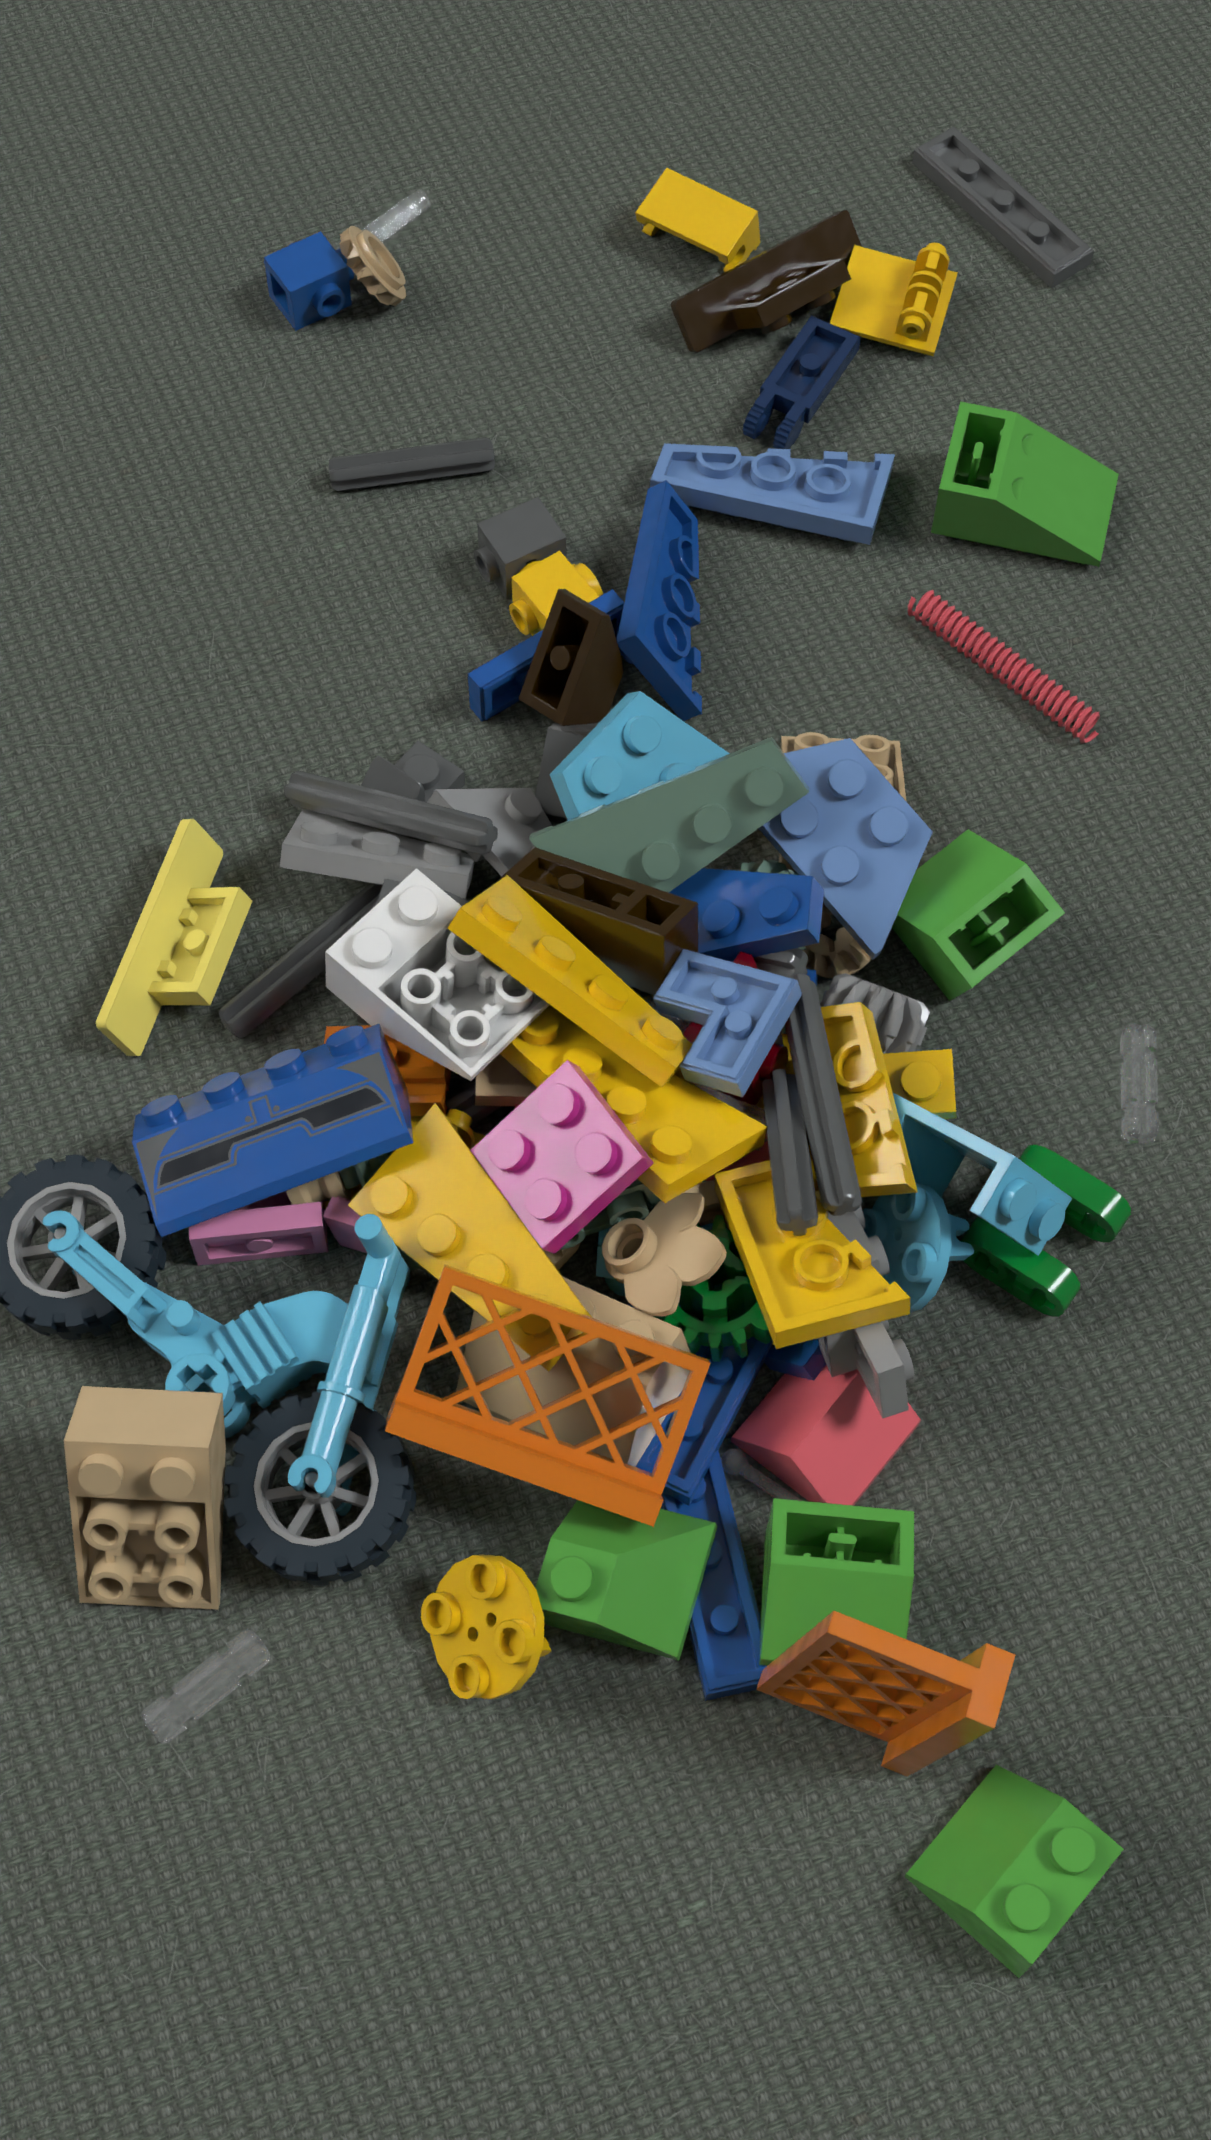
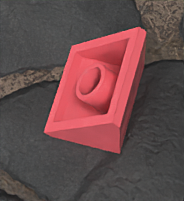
[731,1364,921,1506]

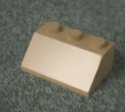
[456,1277,691,1467]

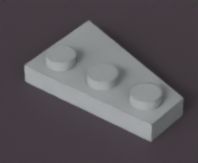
[280,809,475,899]

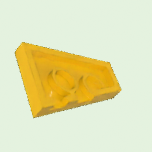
[809,1002,918,1201]
[714,1160,910,1349]

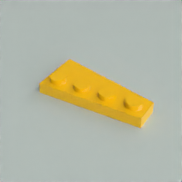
[447,875,692,1087]
[348,1103,592,1372]

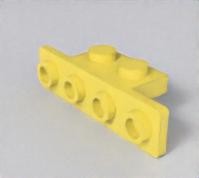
[96,819,252,1056]

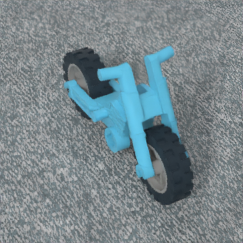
[0,1154,416,1586]

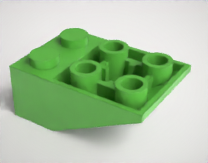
[931,401,1119,567]

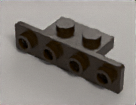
[671,210,862,352]

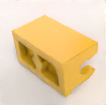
[635,167,761,272]

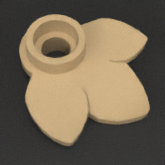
[602,1193,727,1317]

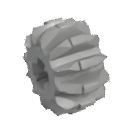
[820,973,930,1054]

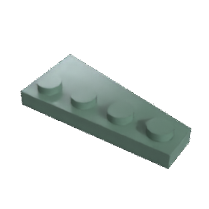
[529,737,809,893]

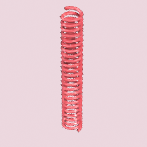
[908,590,1100,743]

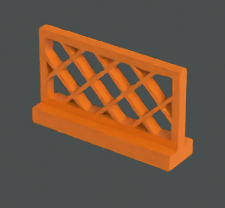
[385,1264,711,1527]
[756,1611,1015,1777]

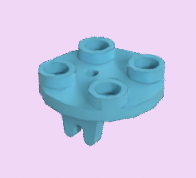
[862,1182,974,1313]

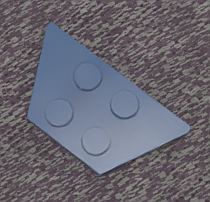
[758,738,933,960]

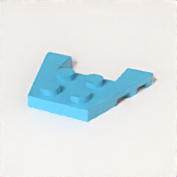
[550,691,730,821]

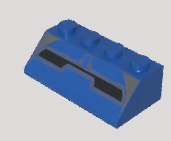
[132,1024,413,1237]

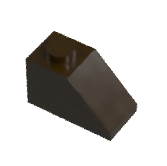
[519,589,625,726]

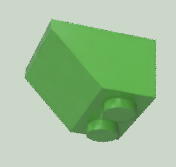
[904,1765,1124,1978]

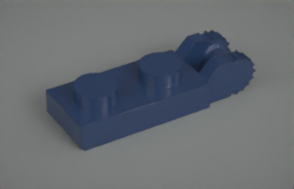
[742,316,861,449]

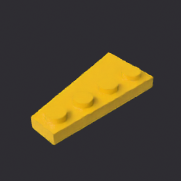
[500,1005,767,1203]

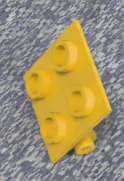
[830,242,958,357]

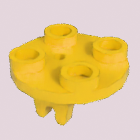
[421,1554,552,1699]

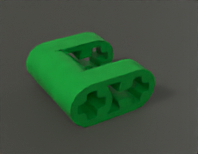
[960,1145,1131,1317]

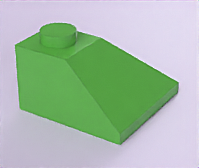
[535,1500,718,1661]

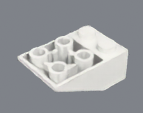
[325,868,550,1081]

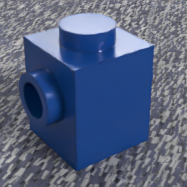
[264,231,354,331]

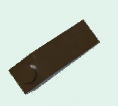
[500,847,698,995]

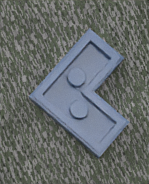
[653,949,802,1097]

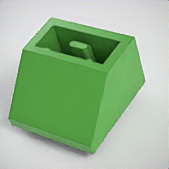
[892,829,1065,1001]
[759,1498,914,1666]

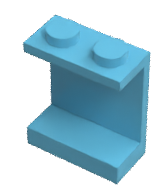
[893,1093,1072,1256]

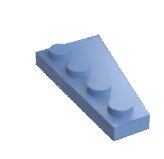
[650,443,895,545]

